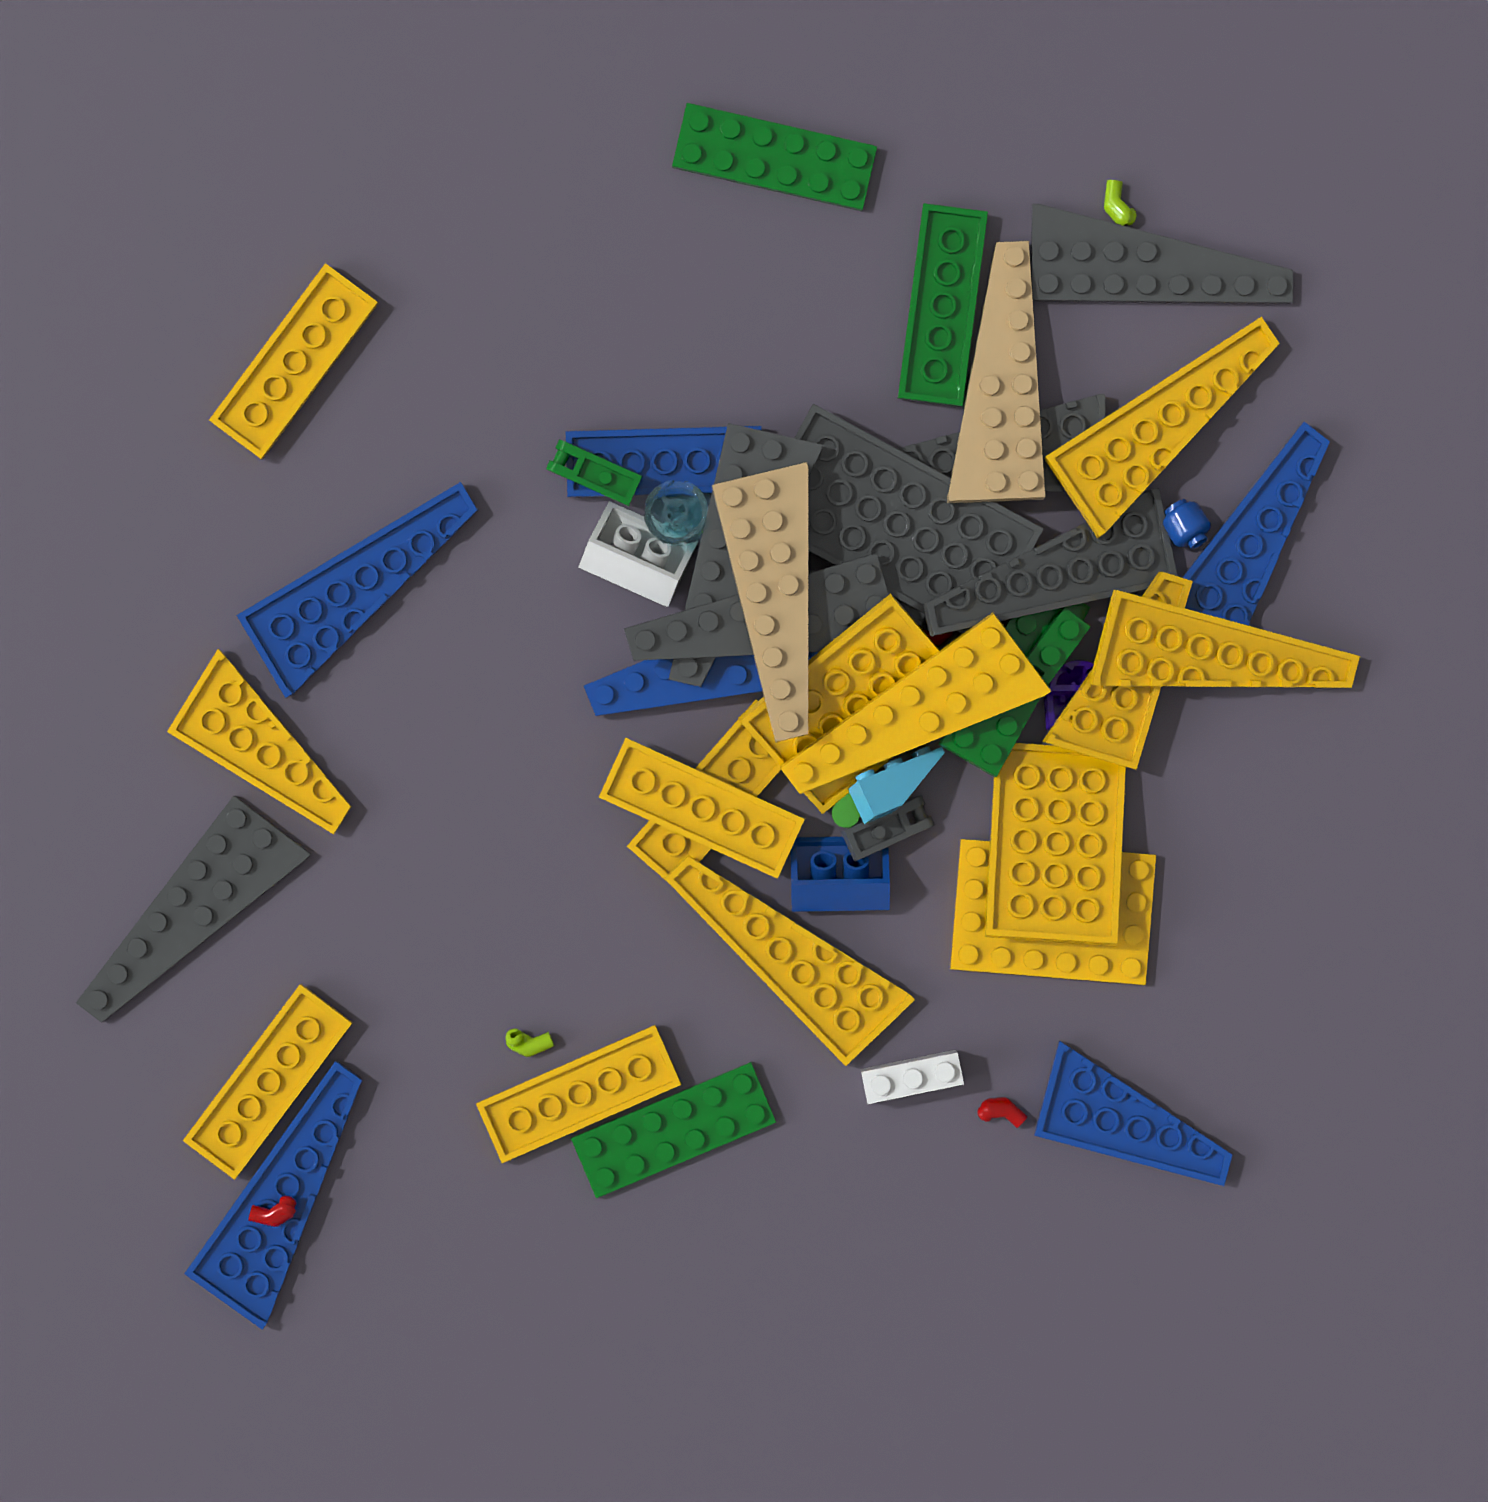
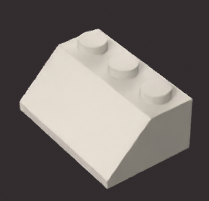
[579,501,698,607]

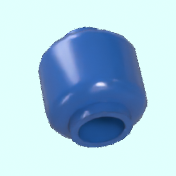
[1163,499,1211,549]

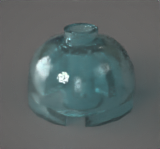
[644,480,709,547]

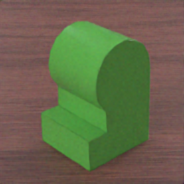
[831,792,860,828]

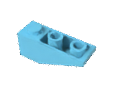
[848,746,945,825]

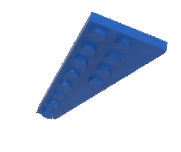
[1182,422,1330,626]
[236,482,478,698]
[584,652,818,716]
[184,1060,363,1330]

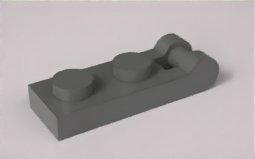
[841,795,935,861]

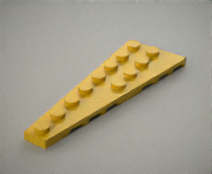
[1044,316,1280,538]
[1089,590,1360,688]
[780,612,1051,794]
[665,856,915,1066]

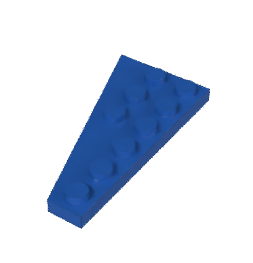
[1034,1040,1233,1186]

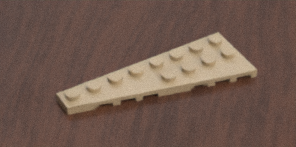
[947,241,1045,503]
[712,462,808,743]

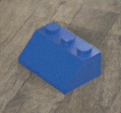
[791,837,890,912]

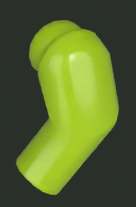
[1104,180,1137,225]
[505,1028,555,1057]

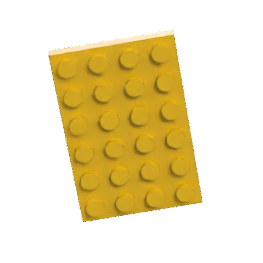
[738,593,940,814]
[985,743,1126,945]
[950,839,1156,985]

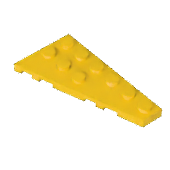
[1042,572,1193,770]
[167,649,352,834]

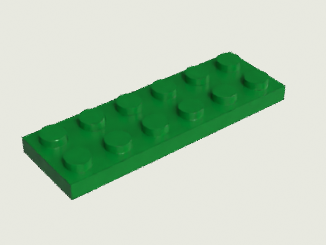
[672,103,877,211]
[897,203,988,407]
[938,603,1091,777]
[571,1062,776,1198]

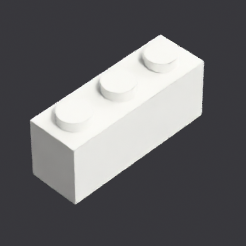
[860,1050,964,1104]

